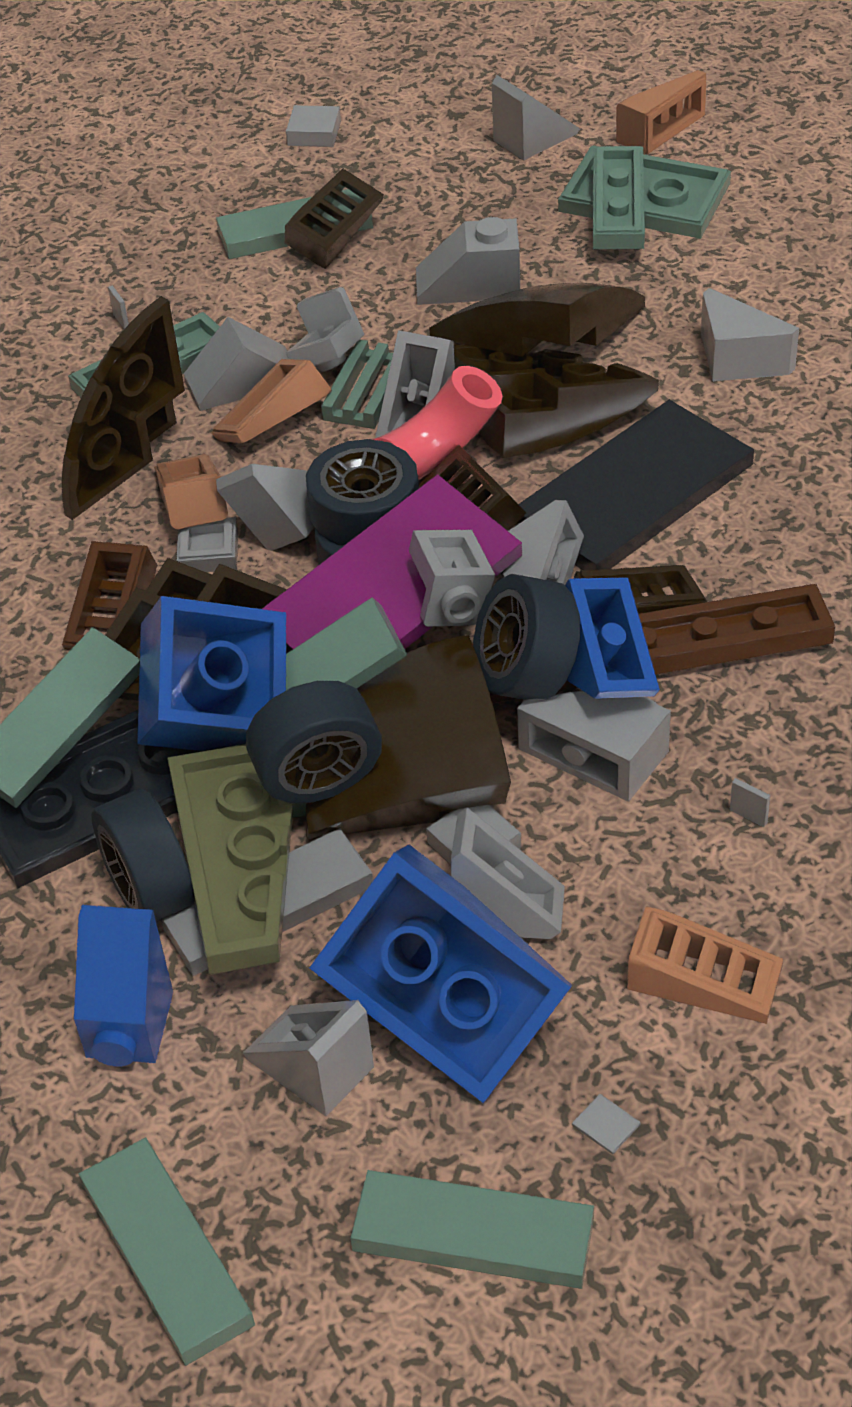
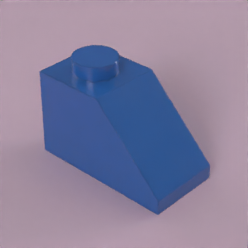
[565,578,660,699]
[74,905,173,1067]

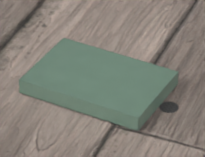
[558,146,731,239]

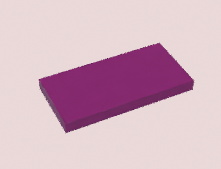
[262,474,522,654]

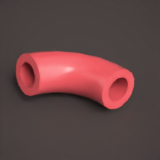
[372,366,503,481]

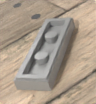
[161,828,373,976]

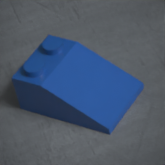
[309,845,572,1103]

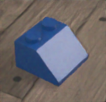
[138,596,286,751]

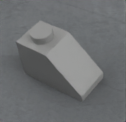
[416,217,520,305]
[517,690,671,802]

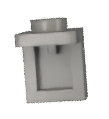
[286,287,365,372]

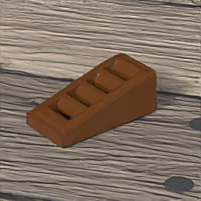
[62,541,157,650]

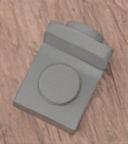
[409,530,495,627]

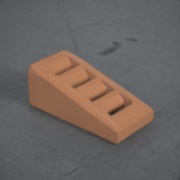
[616,70,706,155]
[211,359,332,444]
[154,454,228,529]
[627,906,783,1024]

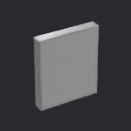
[108,285,129,329]
[730,778,770,827]
[572,1094,641,1154]

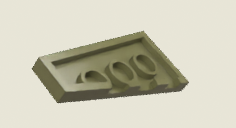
[168,744,294,975]

